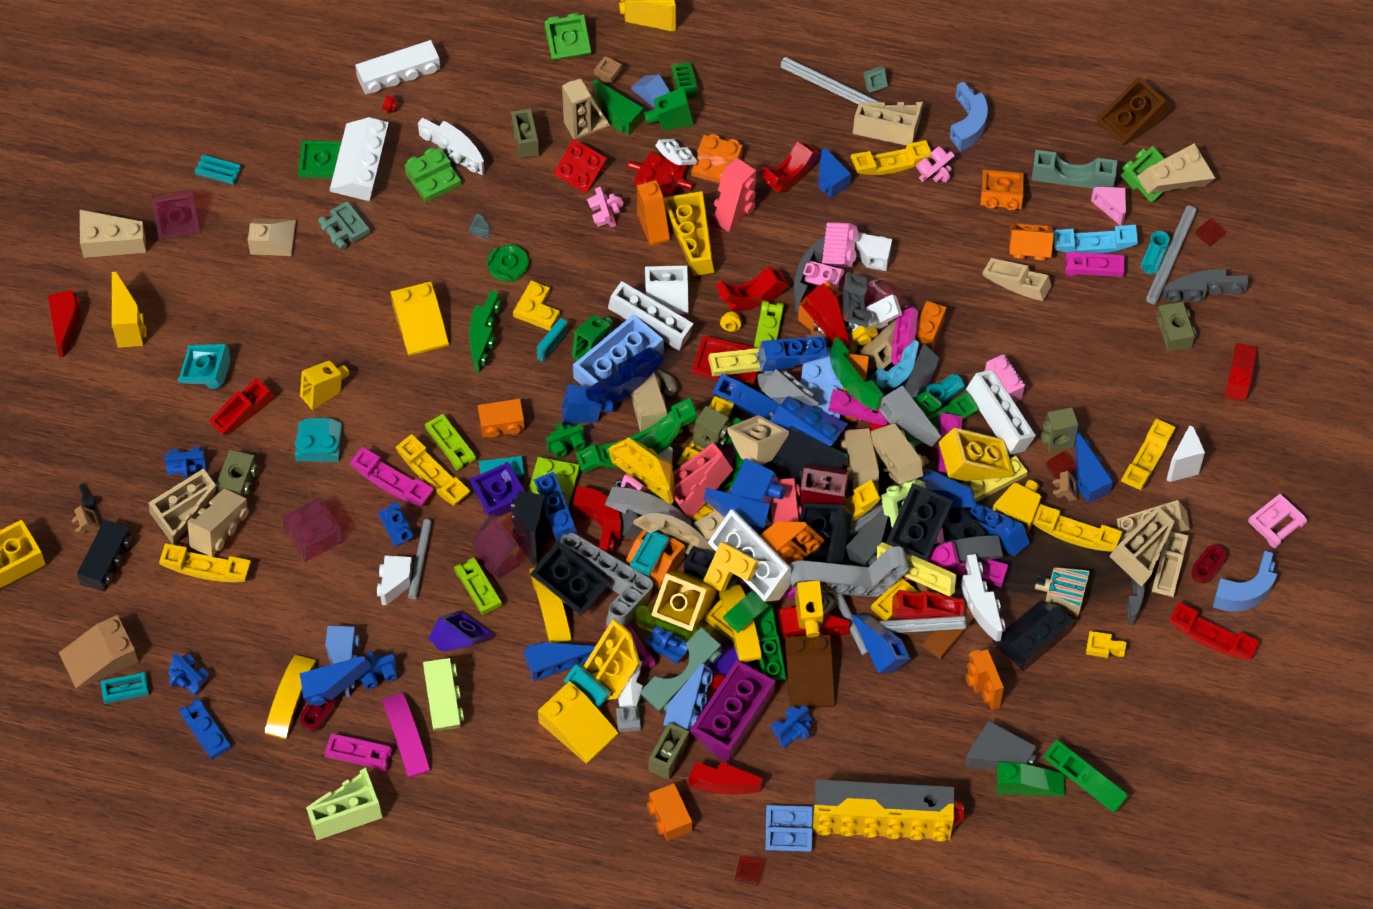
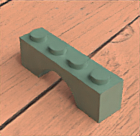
[1031,150,1117,189]
[639,628,722,715]

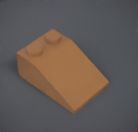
[59,615,138,690]

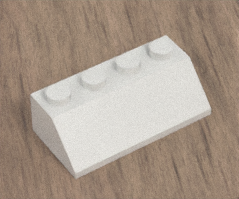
[330,117,389,201]
[708,509,791,602]

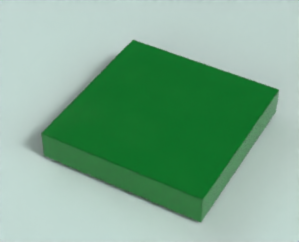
[298,140,342,179]

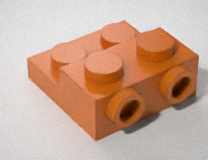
[691,134,743,183]
[980,170,1024,210]
[965,649,1004,710]

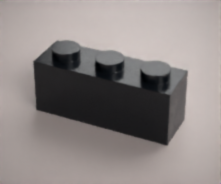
[77,519,132,592]

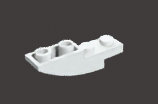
[418,118,485,175]
[818,295,902,346]
[961,554,1005,641]

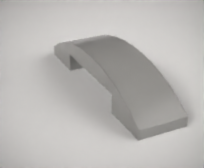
[605,487,692,526]

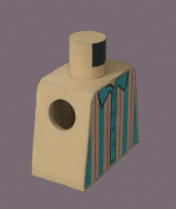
[1035,568,1089,617]

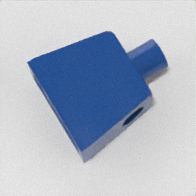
[562,384,613,424]
[729,458,786,504]

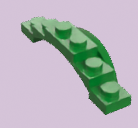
[576,398,699,474]

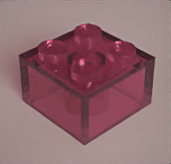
[282,497,344,562]

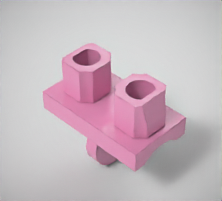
[916,146,955,182]
[587,187,623,228]
[803,261,844,289]

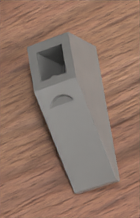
[761,369,819,406]
[879,386,941,447]

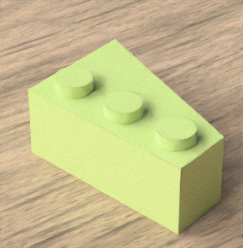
[423,658,464,732]
[306,767,382,840]

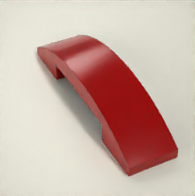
[1169,602,1259,661]

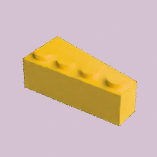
[663,191,714,276]

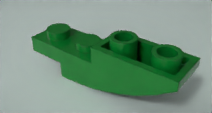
[469,290,501,373]
[754,601,786,681]
[1043,739,1129,814]

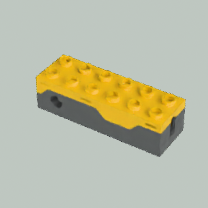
[812,780,964,842]

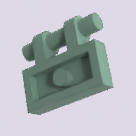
[318,201,370,250]

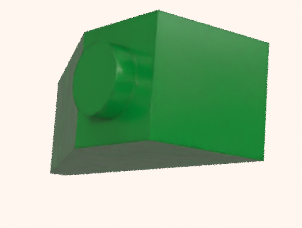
[592,79,643,136]
[995,762,1065,797]

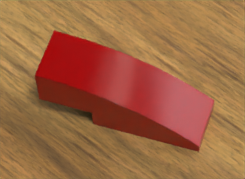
[209,378,276,435]
[892,589,964,619]
[689,762,763,795]

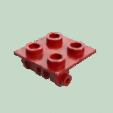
[553,139,607,193]

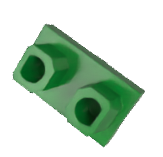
[546,422,585,459]

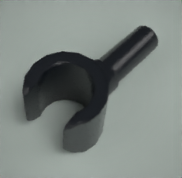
[79,484,96,509]

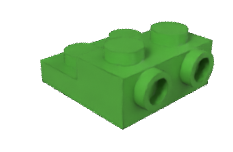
[544,13,591,61]
[1121,146,1164,202]
[405,147,461,202]

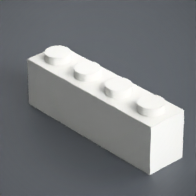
[356,40,440,95]
[608,281,693,351]
[966,369,1036,455]

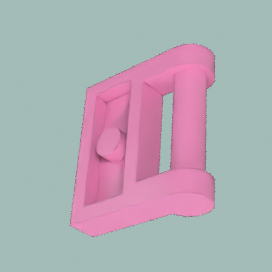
[1248,494,1307,548]

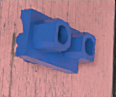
[164,447,206,478]
[377,501,414,547]
[644,625,688,664]
[357,651,397,690]
[168,653,209,696]
[771,705,812,748]

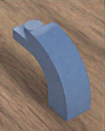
[950,82,988,152]
[1213,551,1277,611]

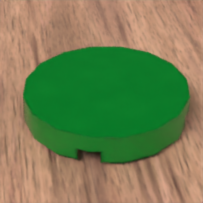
[487,244,529,283]

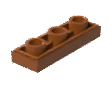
[923,598,975,660]

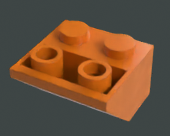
[760,521,825,565]
[625,530,685,589]

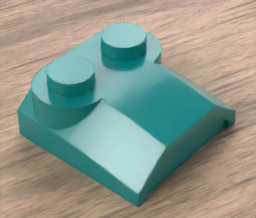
[178,344,230,389]
[295,418,342,462]

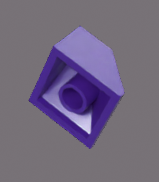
[428,610,495,651]

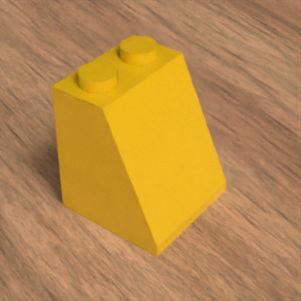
[619,0,676,31]
[651,570,718,631]

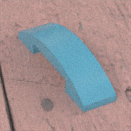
[1053,225,1138,254]
[868,340,919,393]

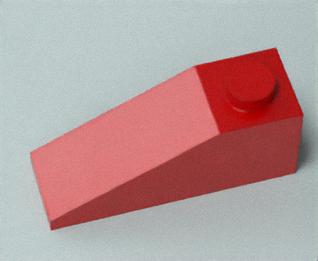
[800,283,849,346]
[48,290,81,358]
[1224,343,1257,401]
[779,606,850,643]

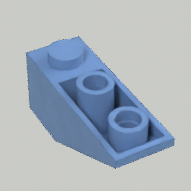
[325,626,359,697]
[663,664,713,734]

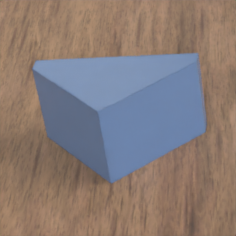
[631,75,670,108]

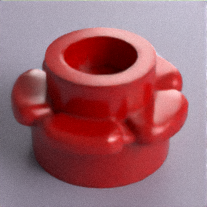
[382,94,398,114]

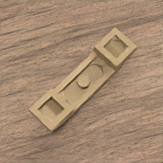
[633,513,716,554]

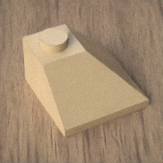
[248,218,296,256]
[727,415,789,465]

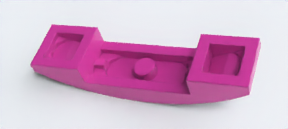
[350,447,434,506]
[382,693,430,778]

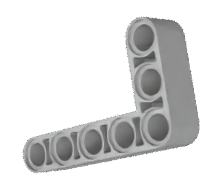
[560,533,653,627]
[788,546,909,597]

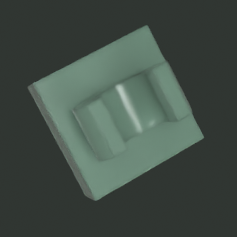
[863,66,888,93]

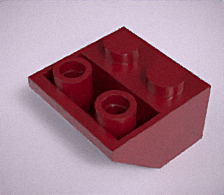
[801,464,850,507]

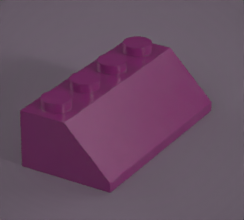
[690,660,775,763]

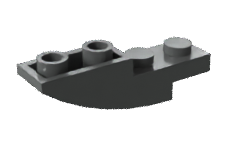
[1162,269,1248,302]

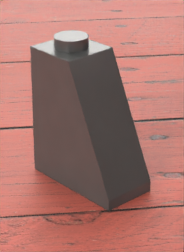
[965,721,1037,771]

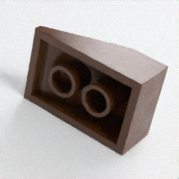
[1096,76,1172,145]
[784,635,835,708]

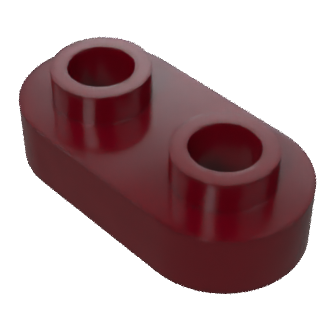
[1191,545,1226,584]
[300,698,335,732]

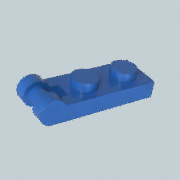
[178,698,231,760]

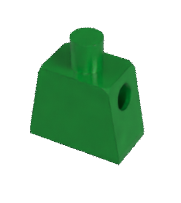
[644,88,694,130]
[572,315,613,360]

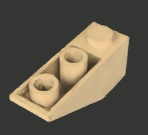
[858,320,896,369]
[1117,500,1190,539]

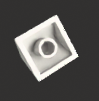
[1166,426,1205,482]

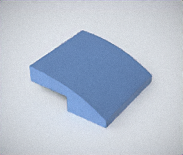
[765,805,812,852]

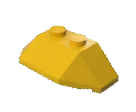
[608,437,674,505]
[583,619,640,700]

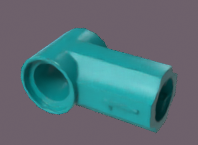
[1140,231,1169,275]
[924,374,965,411]

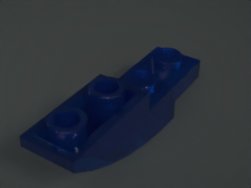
[586,347,664,404]

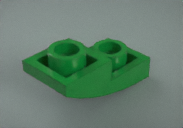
[722,591,769,633]

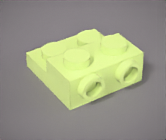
[881,479,926,527]

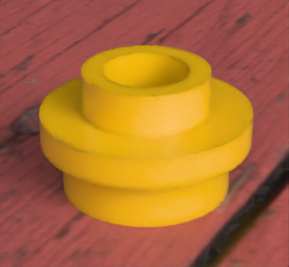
[720,312,741,332]

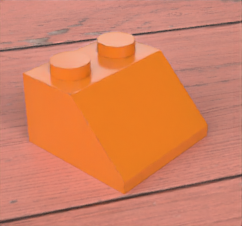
[1009,223,1054,260]

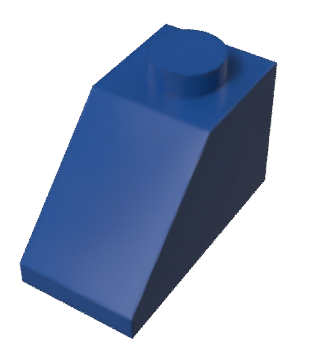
[818,148,851,198]

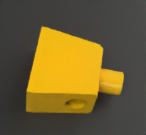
[300,361,349,410]
[993,480,1041,534]
[795,581,823,637]

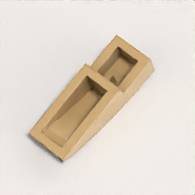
[982,258,1051,301]
[1152,531,1188,597]

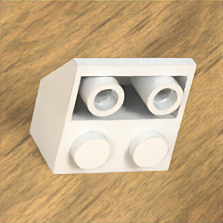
[645,266,688,315]

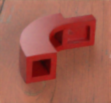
[759,141,821,193]
[715,266,789,311]
[573,486,621,554]

